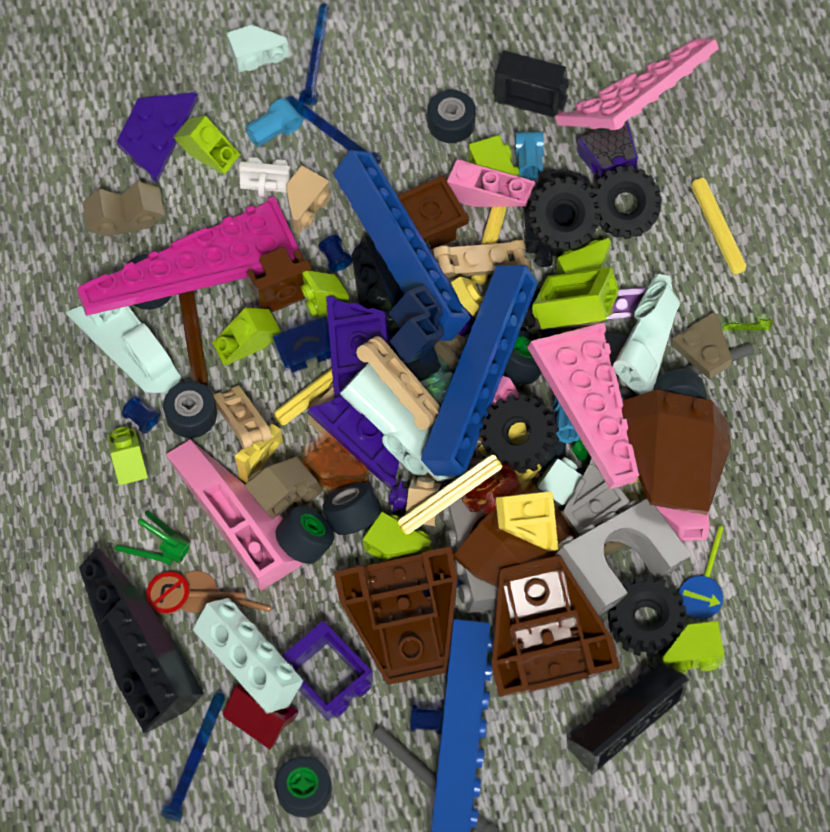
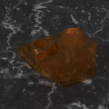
[303,437,370,490]

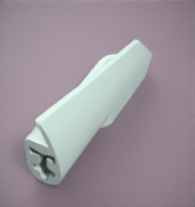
[613,274,680,395]
[66,300,182,393]
[339,363,456,481]

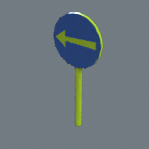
[678,525,724,620]

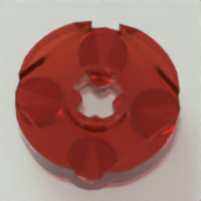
[461,465,521,514]

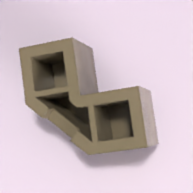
[82,181,165,236]
[244,457,323,520]

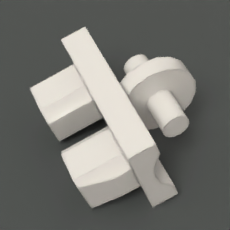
[239,157,290,197]

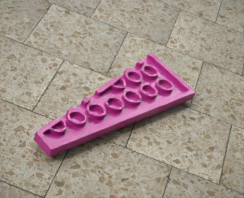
[77,196,303,316]

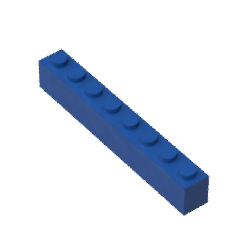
[333,150,471,341]
[420,265,538,477]
[431,619,494,832]

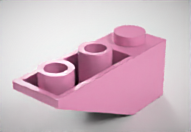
[447,159,536,207]

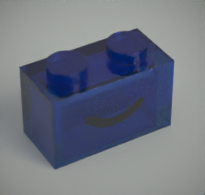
[270,316,331,374]

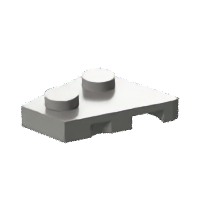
[563,459,630,535]

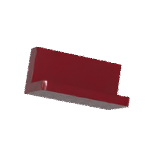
[222,684,299,749]

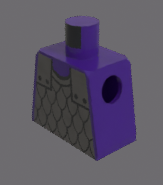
[577,121,638,180]

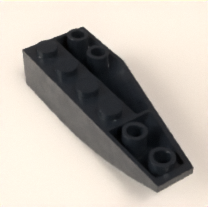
[351,236,441,387]
[79,549,204,733]

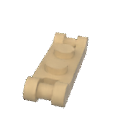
[433,240,531,278]
[356,336,441,430]
[213,385,272,449]

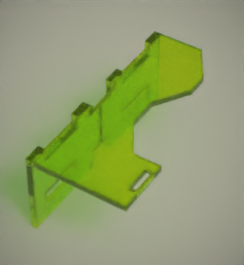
[722,319,773,331]

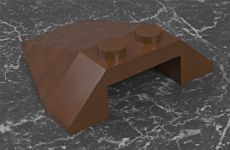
[621,390,731,515]
[454,479,577,588]
[334,546,458,685]
[492,555,620,697]

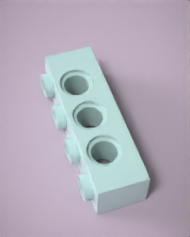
[193,598,304,713]

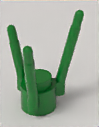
[115,511,191,566]

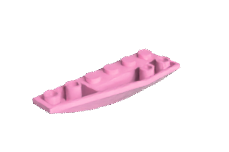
[166,439,304,591]

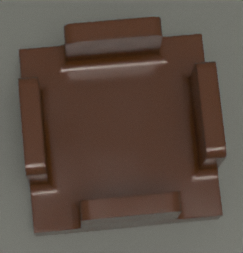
[397,175,469,250]
[246,247,312,313]

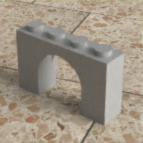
[439,483,515,613]
[555,499,691,616]

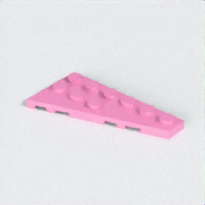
[555,39,719,130]
[528,322,639,489]

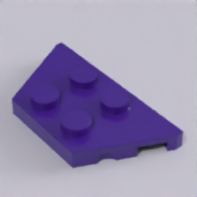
[116,93,198,183]
[326,296,390,399]
[307,396,400,489]

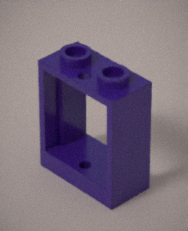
[282,621,373,721]

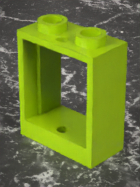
[532,267,620,329]

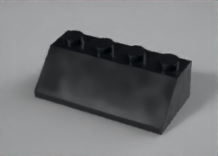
[567,662,689,775]

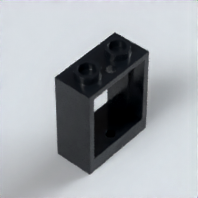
[494,50,570,118]

